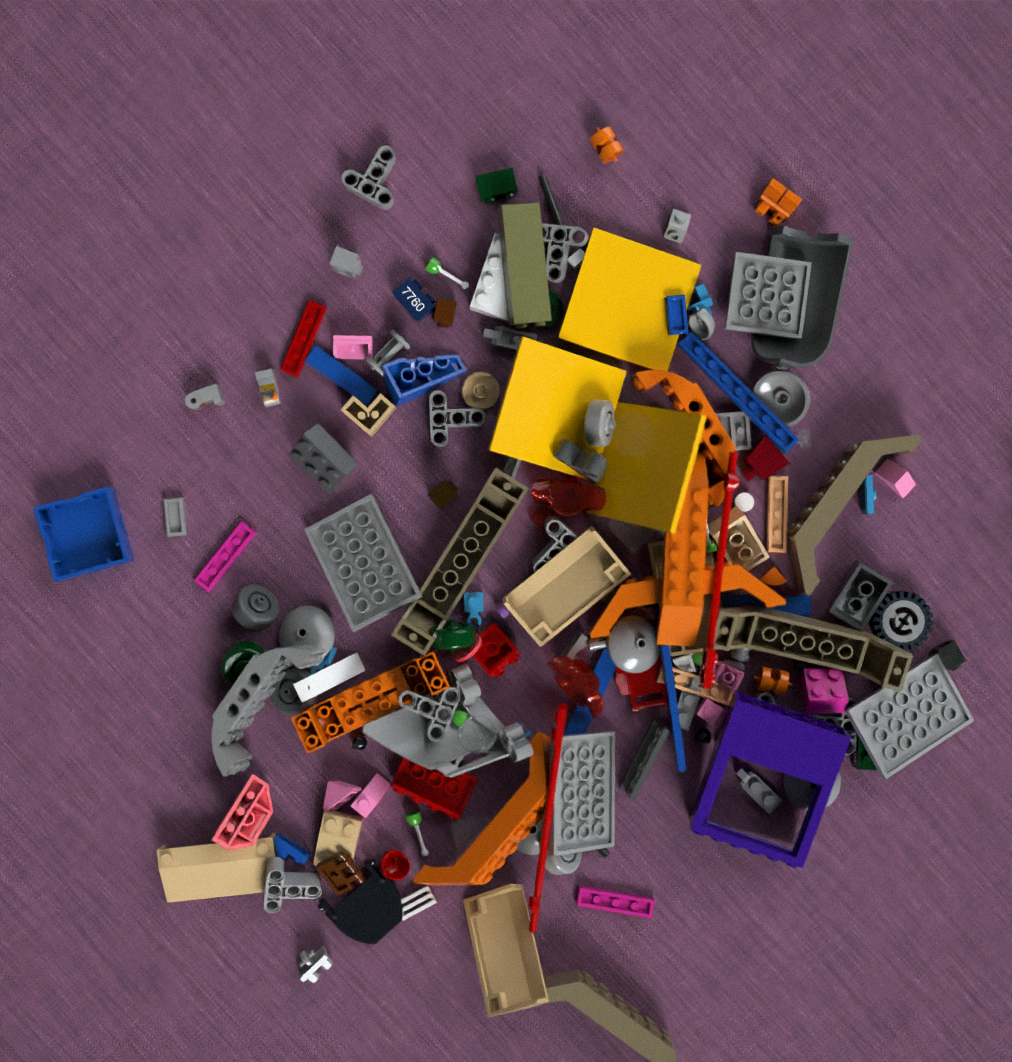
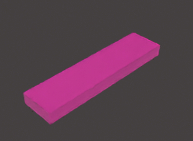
[193,521,257,592]
[576,885,655,919]

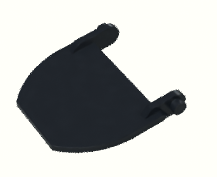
[318,858,403,944]

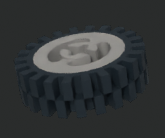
[869,591,934,651]

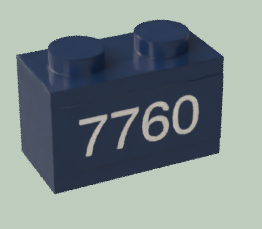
[392,277,435,324]

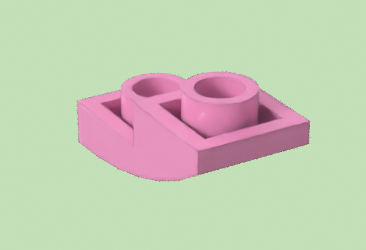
[699,660,745,691]

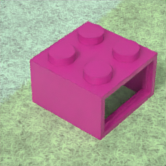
[800,668,849,714]

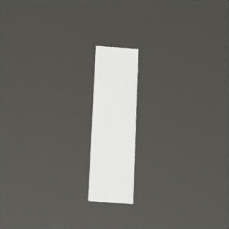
[293,653,366,703]

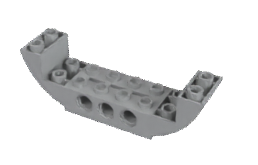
[212,644,326,777]

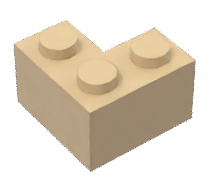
[341,393,396,437]

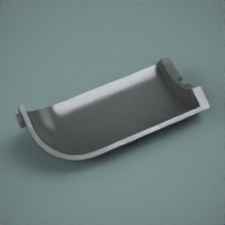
[751,226,854,370]

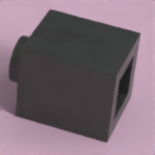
[932,639,966,671]

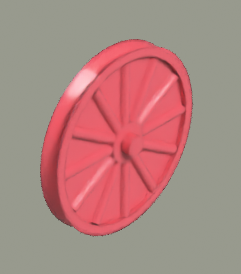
[452,634,482,662]

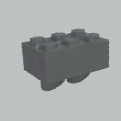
[289,423,359,495]

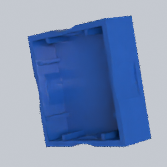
[33,487,135,582]

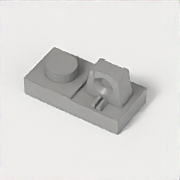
[556,631,588,671]

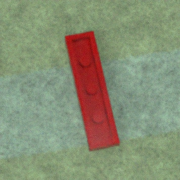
[280,300,327,378]

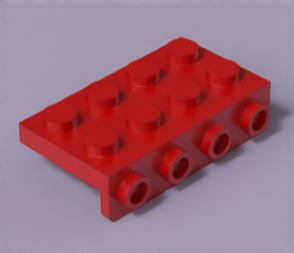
[390,757,478,820]

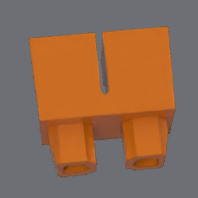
[755,178,803,227]

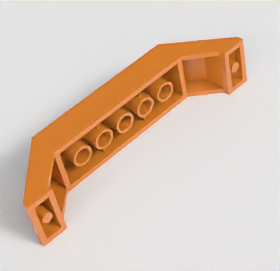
[656,452,709,647]
[590,561,786,638]
[412,731,550,886]

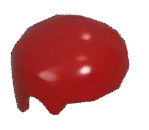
[379,849,410,880]

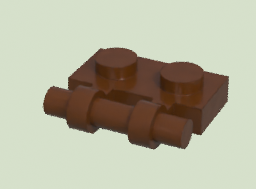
[316,851,365,896]

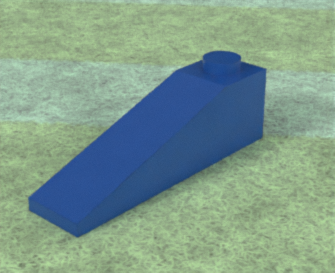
[382,354,467,407]

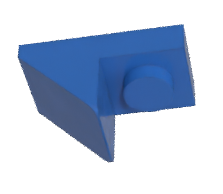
[274,833,311,864]

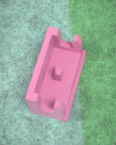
[333,335,373,359]

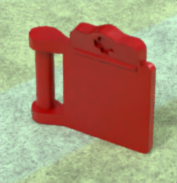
[615,657,667,714]

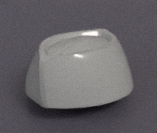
[689,308,715,340]

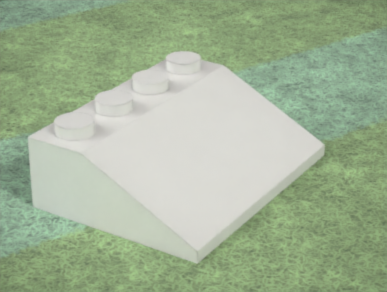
[470,233,547,323]

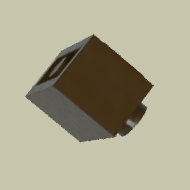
[427,480,459,510]

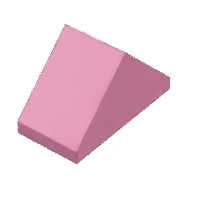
[874,459,916,499]
[323,781,362,812]

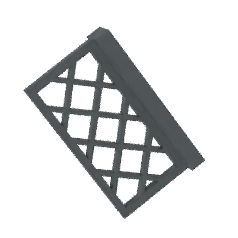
[619,720,670,801]

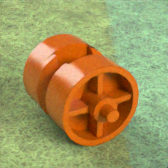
[589,126,624,164]
[753,666,792,696]

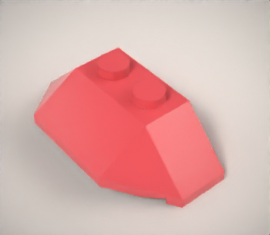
[212,774,273,851]

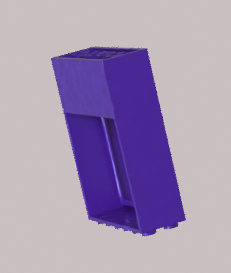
[689,691,851,868]

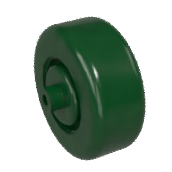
[429,620,475,652]
[221,641,265,685]

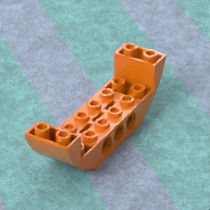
[632,370,737,507]
[291,651,450,754]

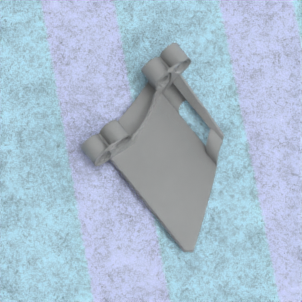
[362,664,533,778]

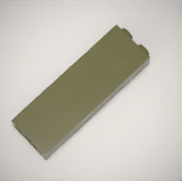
[497,202,552,328]

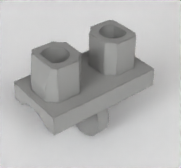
[298,945,333,983]

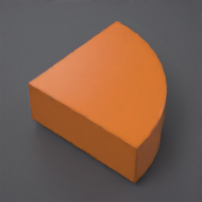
[759,566,787,586]

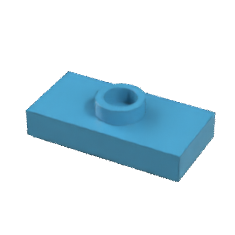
[861,475,876,514]

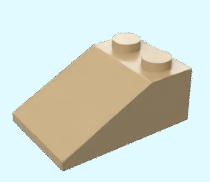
[708,506,769,571]
[313,810,364,873]

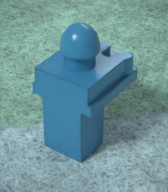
[688,284,713,316]

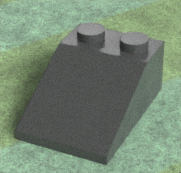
[828,560,893,631]

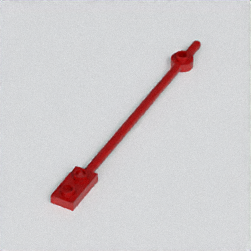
[699,452,739,689]
[528,703,567,932]

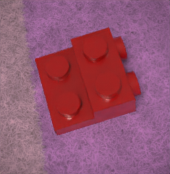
[473,622,521,678]

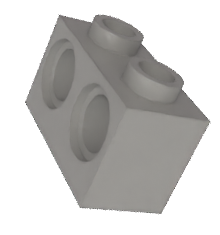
[329,246,363,279]

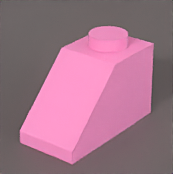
[695,697,727,729]
[351,772,391,818]

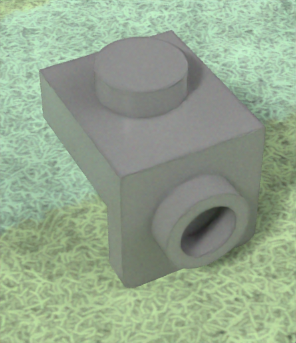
[664,209,691,243]

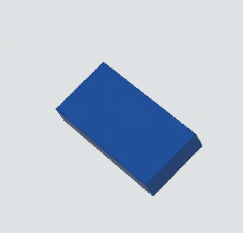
[665,295,689,336]

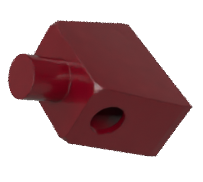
[741,436,790,482]

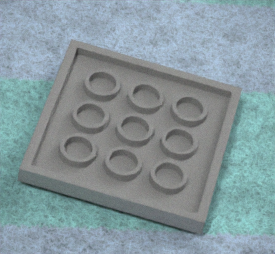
[725,252,812,340]

